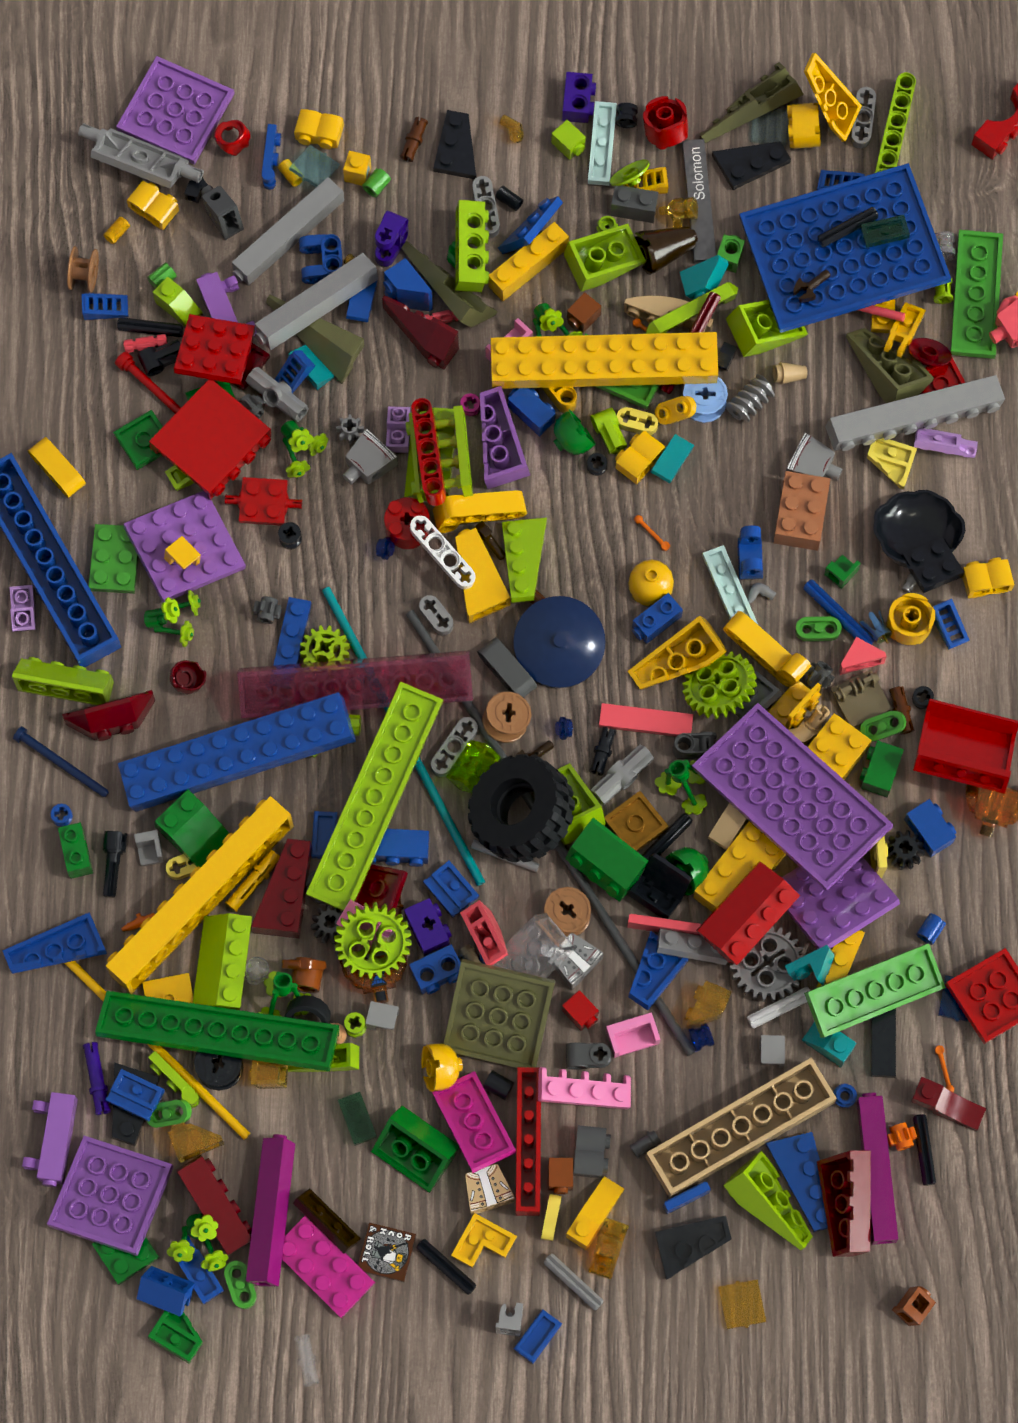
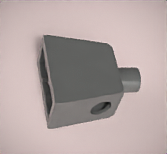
[201,185,244,240]

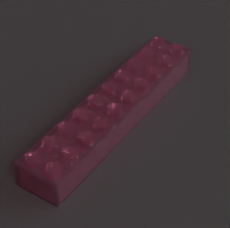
[237,650,474,718]

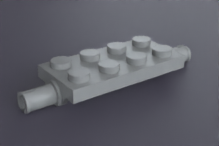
[78,123,204,188]

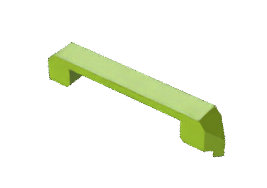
[645,282,738,334]

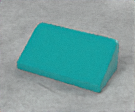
[288,345,335,391]

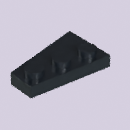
[433,110,476,179]
[112,1062,160,1146]

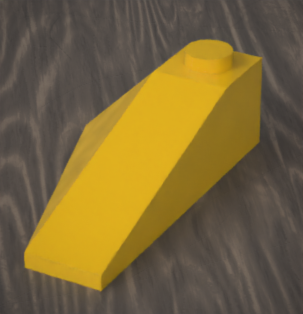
[804,53,862,142]
[627,616,727,690]

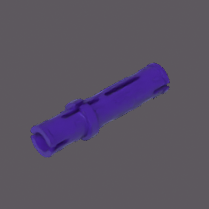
[83,1042,111,1115]

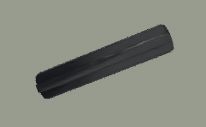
[817,207,878,247]
[117,317,183,337]
[642,813,693,861]
[913,1114,936,1186]
[416,1239,476,1295]

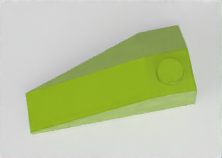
[723,1151,813,1250]

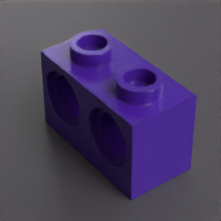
[562,72,596,123]

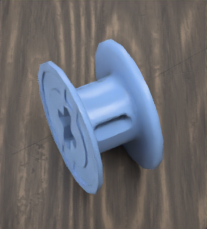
[683,377,728,423]

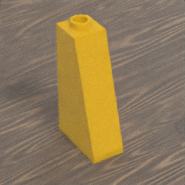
[455,528,511,624]

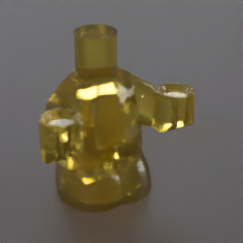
[659,197,698,228]

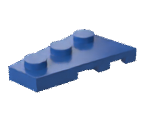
[498,196,563,254]
[629,931,689,1010]

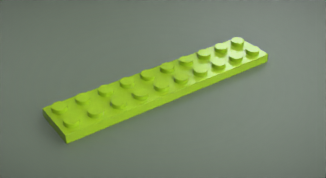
[306,682,443,911]

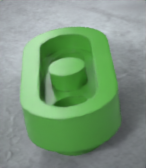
[795,616,842,641]
[860,711,906,742]
[147,1099,192,1128]
[224,1261,257,1309]

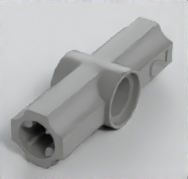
[245,367,309,422]
[590,744,654,806]

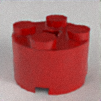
[643,96,688,150]
[384,497,430,549]

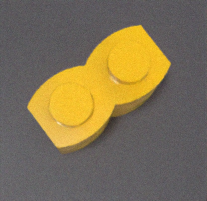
[294,109,344,150]
[127,181,179,230]
[615,431,665,484]
[962,557,1015,598]

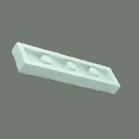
[588,101,617,186]
[702,545,758,624]

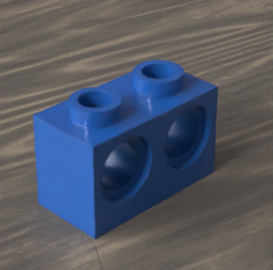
[409,944,461,995]

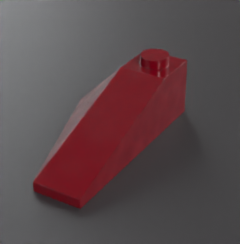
[382,295,459,370]

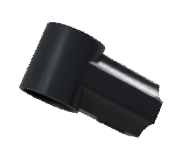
[138,339,181,377]

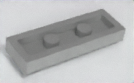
[657,928,727,965]

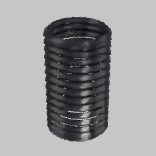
[495,186,523,211]

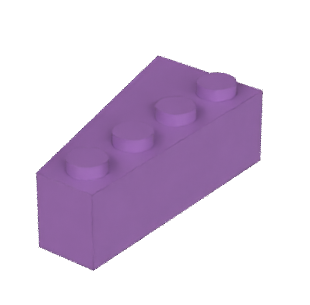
[480,386,530,489]

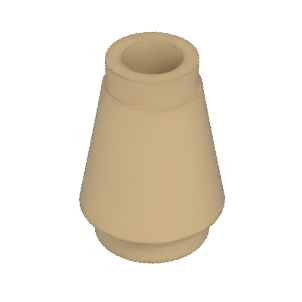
[773,362,807,385]

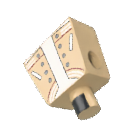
[465,1164,515,1216]

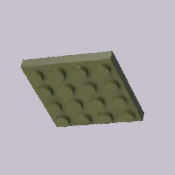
[444,959,555,1068]

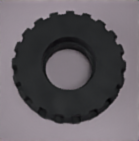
[468,754,575,862]

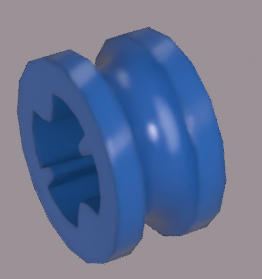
[50,804,73,827]

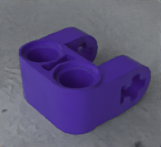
[375,210,409,267]

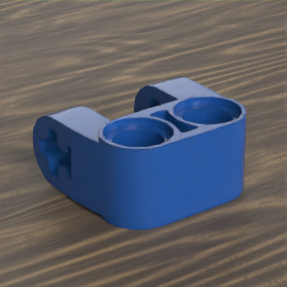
[299,234,343,284]
[738,525,763,580]

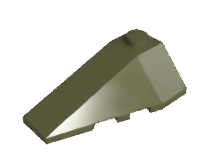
[846,328,934,403]

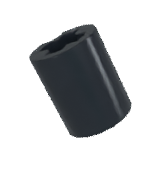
[483,1070,515,1100]

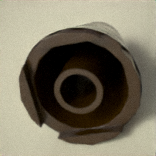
[635,226,698,275]

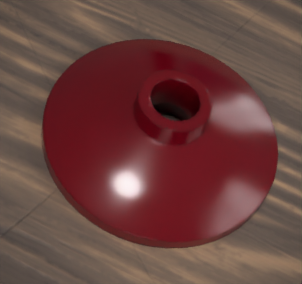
[908,338,952,366]

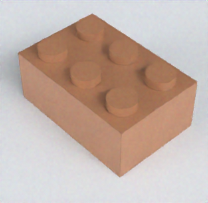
[773,471,831,551]

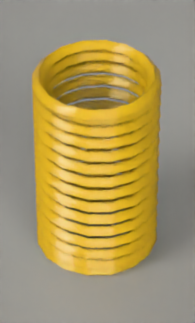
[278,159,304,187]
[103,217,130,244]

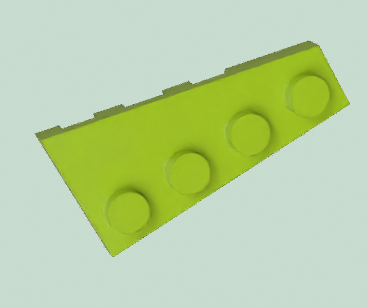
[502,517,547,603]

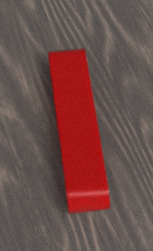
[411,398,446,506]

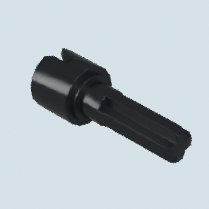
[102,831,128,898]

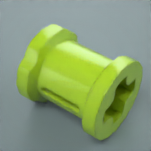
[933,278,954,304]
[344,1012,366,1038]

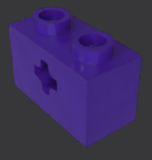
[404,898,452,956]

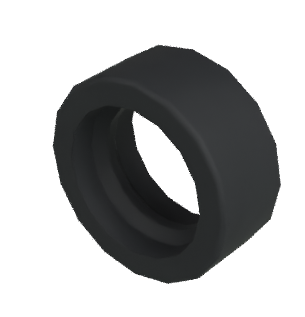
[284,995,331,1024]

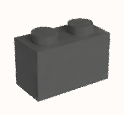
[611,185,659,223]

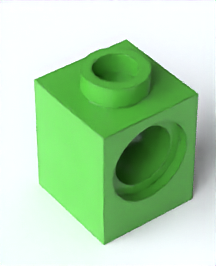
[717,234,745,273]

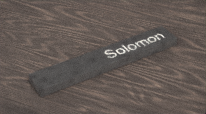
[682,139,716,263]

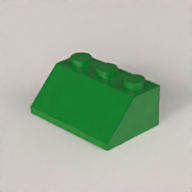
[565,818,648,902]
[371,1106,459,1193]

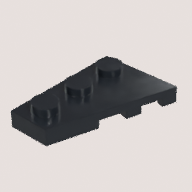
[712,141,791,190]
[655,1215,731,1280]

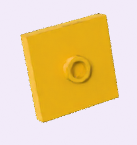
[142,973,193,1003]

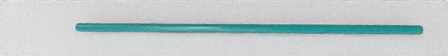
[322,587,485,886]

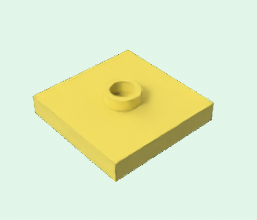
[870,835,888,879]

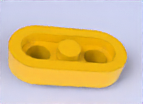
[655,396,696,425]

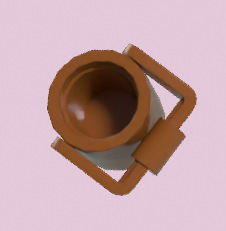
[282,957,326,993]

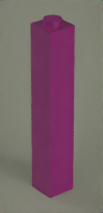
[856,1093,898,1245]
[246,1134,295,1287]

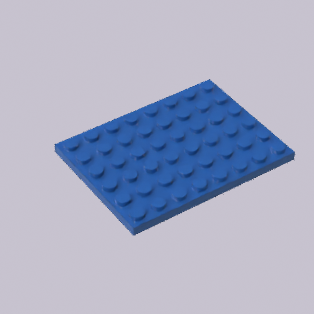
[739,163,951,333]

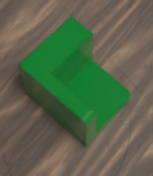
[824,555,861,589]

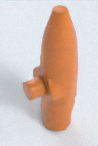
[121,913,155,931]

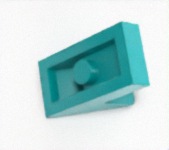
[785,945,835,985]

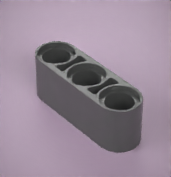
[477,637,537,698]

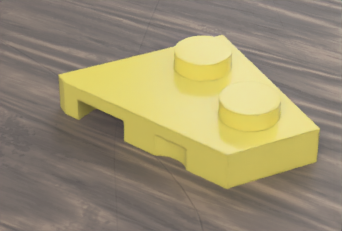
[867,438,917,490]

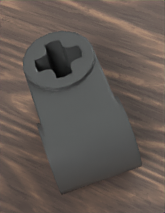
[672,732,717,760]
[566,1042,612,1070]

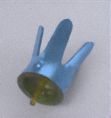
[860,610,892,644]

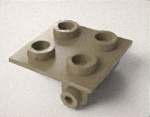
[830,670,892,727]

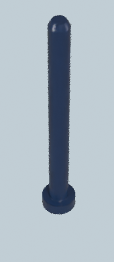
[13,726,109,797]

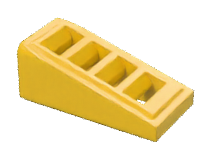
[623,167,668,194]

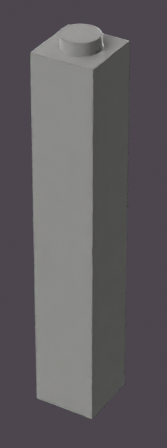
[232,177,344,286]
[255,253,378,350]

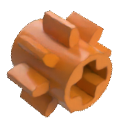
[887,1122,917,1151]

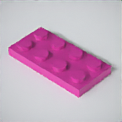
[432,1071,516,1173]
[282,1216,376,1318]

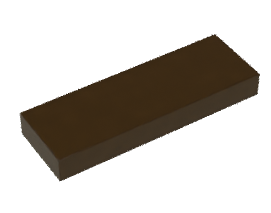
[293,1188,361,1253]

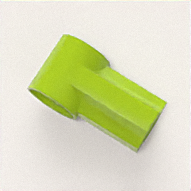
[590,407,627,455]

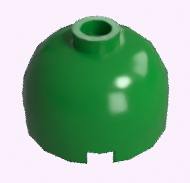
[553,409,596,455]
[665,847,709,896]

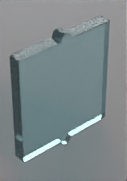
[750,109,789,146]
[289,145,340,187]

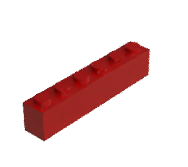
[516,1067,541,1216]

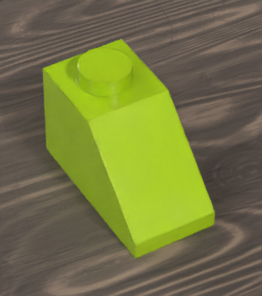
[153,276,203,327]

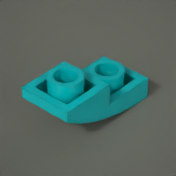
[651,434,695,484]

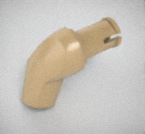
[789,705,830,745]

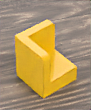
[164,536,201,569]

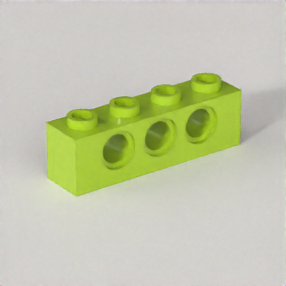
[455,200,489,292]

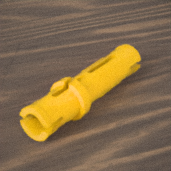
[225,849,280,912]

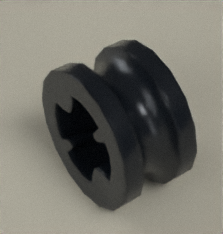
[587,453,607,476]
[912,686,934,709]

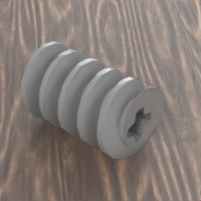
[726,374,775,422]

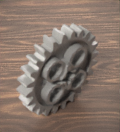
[729,926,803,1002]

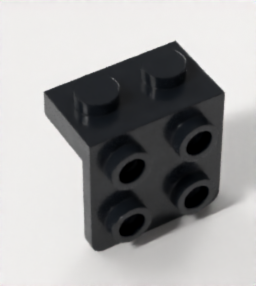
[628,853,692,919]

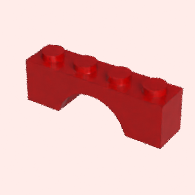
[971,83,1018,160]

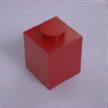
[562,990,599,1031]

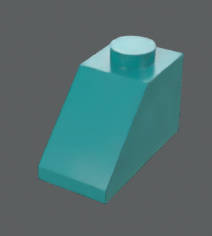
[680,255,729,300]
[801,1022,857,1068]

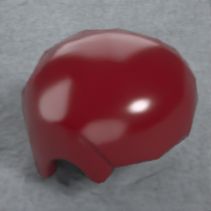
[170,660,206,695]

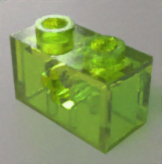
[446,739,501,794]

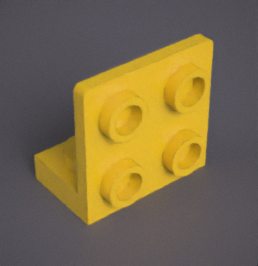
[768,681,821,730]

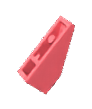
[460,900,508,966]

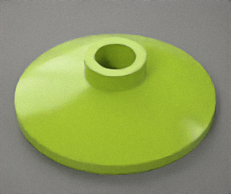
[610,159,650,187]

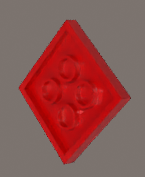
[174,314,255,385]
[945,948,1018,1044]

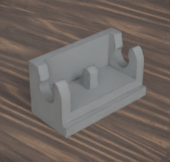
[495,1303,523,1337]

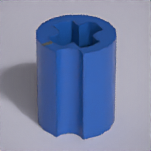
[916,913,946,945]

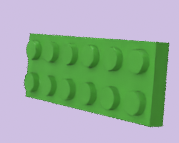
[950,230,1003,359]
[804,943,946,1038]

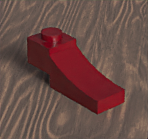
[911,1077,986,1132]

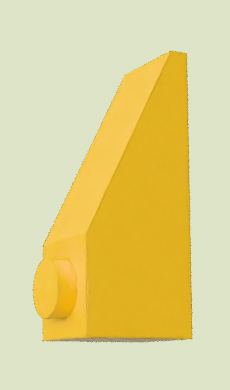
[566,1176,625,1250]

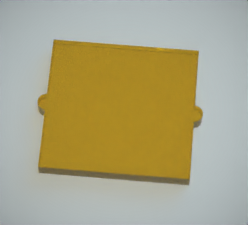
[718,1280,766,1329]

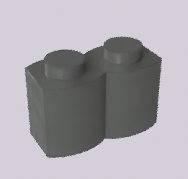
[573,1125,611,1178]

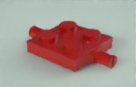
[225,477,303,526]

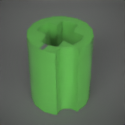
[362,168,391,198]
[147,262,177,289]

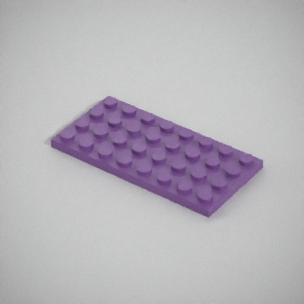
[692,703,893,891]

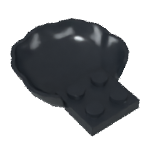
[873,490,966,593]

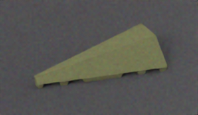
[699,62,804,143]
[401,241,498,328]
[266,294,365,384]

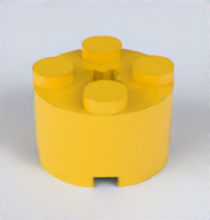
[787,103,821,149]
[886,593,935,645]

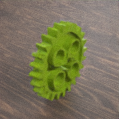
[682,651,757,719]
[334,902,412,979]

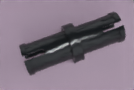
[589,727,616,776]

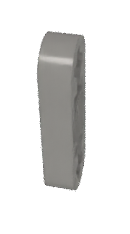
[851,87,876,149]
[472,176,500,238]
[431,717,478,777]

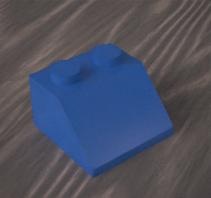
[383,258,433,311]

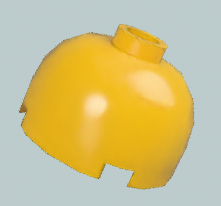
[628,559,674,606]
[421,1044,463,1092]

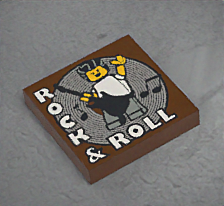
[358,1223,416,1282]

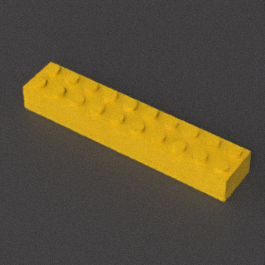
[491,332,718,389]
[693,713,872,912]
[105,796,294,994]

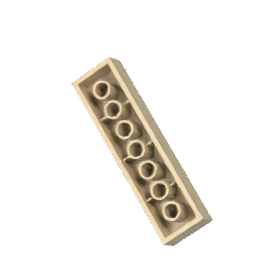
[645,1057,837,1199]

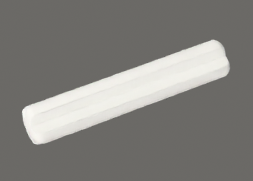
[747,987,810,1028]

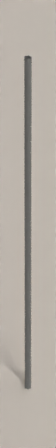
[406,610,696,1056]

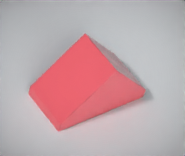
[839,637,887,675]

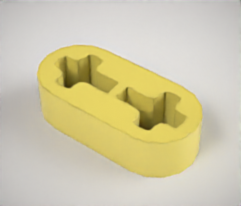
[617,407,658,435]
[166,854,197,880]
[541,1194,562,1241]

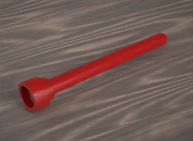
[115,351,181,414]

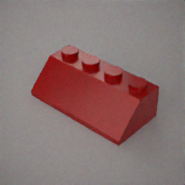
[696,861,800,965]

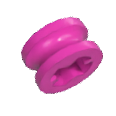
[460,393,480,416]

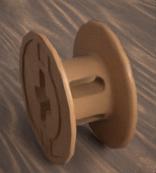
[67,246,99,293]
[482,692,532,743]
[544,887,591,938]

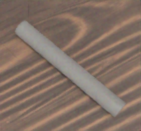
[471,839,540,872]

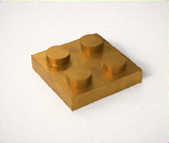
[604,791,669,852]

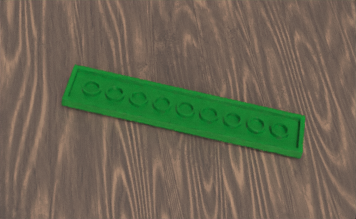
[95,991,340,1072]

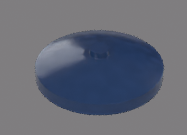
[513,596,606,688]

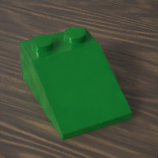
[154,789,229,867]

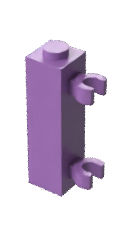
[196,272,257,336]
[22,1092,78,1187]

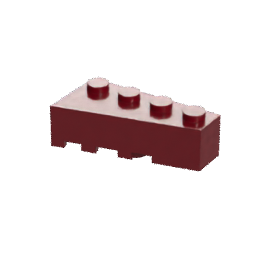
[817,1150,871,1257]

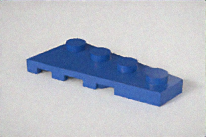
[2,912,107,974]
[765,1132,828,1232]

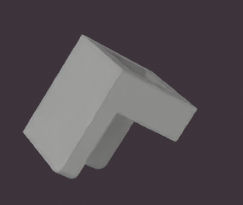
[134,830,164,866]
[366,1001,399,1031]
[759,1035,785,1068]

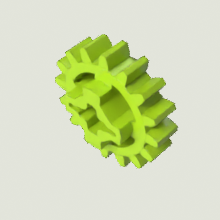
[300,625,350,675]

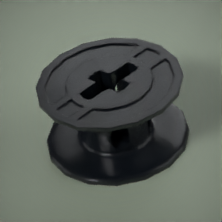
[194,1052,244,1091]

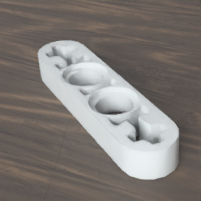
[410,516,476,589]

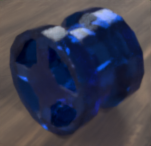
[688,1023,714,1052]

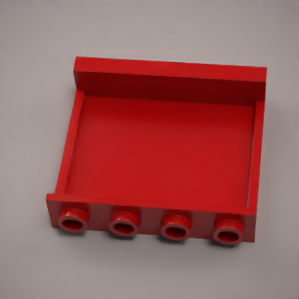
[149,379,271,500]
[913,699,1018,794]

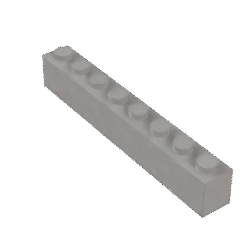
[825,375,1005,451]

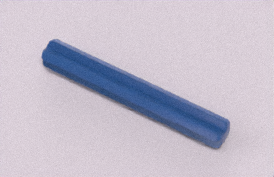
[804,579,875,645]

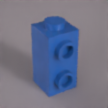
[508,388,556,437]
[632,593,683,644]

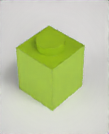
[551,120,586,160]

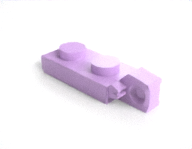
[914,428,978,458]

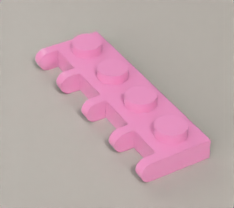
[538,1067,631,1109]

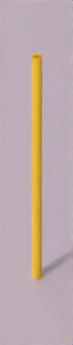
[64,961,251,1140]

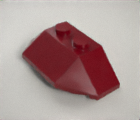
[62,690,155,741]

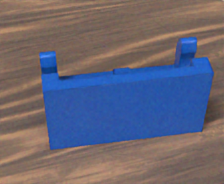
[137,1266,195,1316]

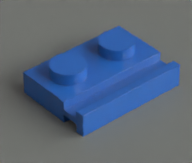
[423,860,479,918]
[105,1069,165,1122]

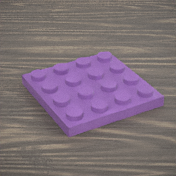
[116,56,235,165]
[123,491,246,603]
[782,857,900,949]
[47,1136,173,1256]

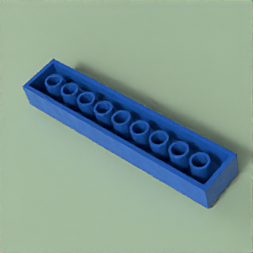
[0,453,122,667]
[118,692,356,812]

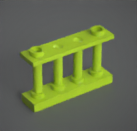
[405,405,473,503]

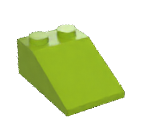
[563,223,646,292]
[725,300,808,357]
[533,763,606,845]

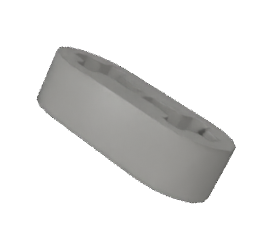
[419,595,453,636]

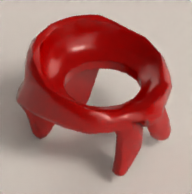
[214,120,250,156]

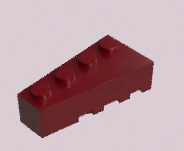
[251,839,312,939]
[176,1155,252,1255]

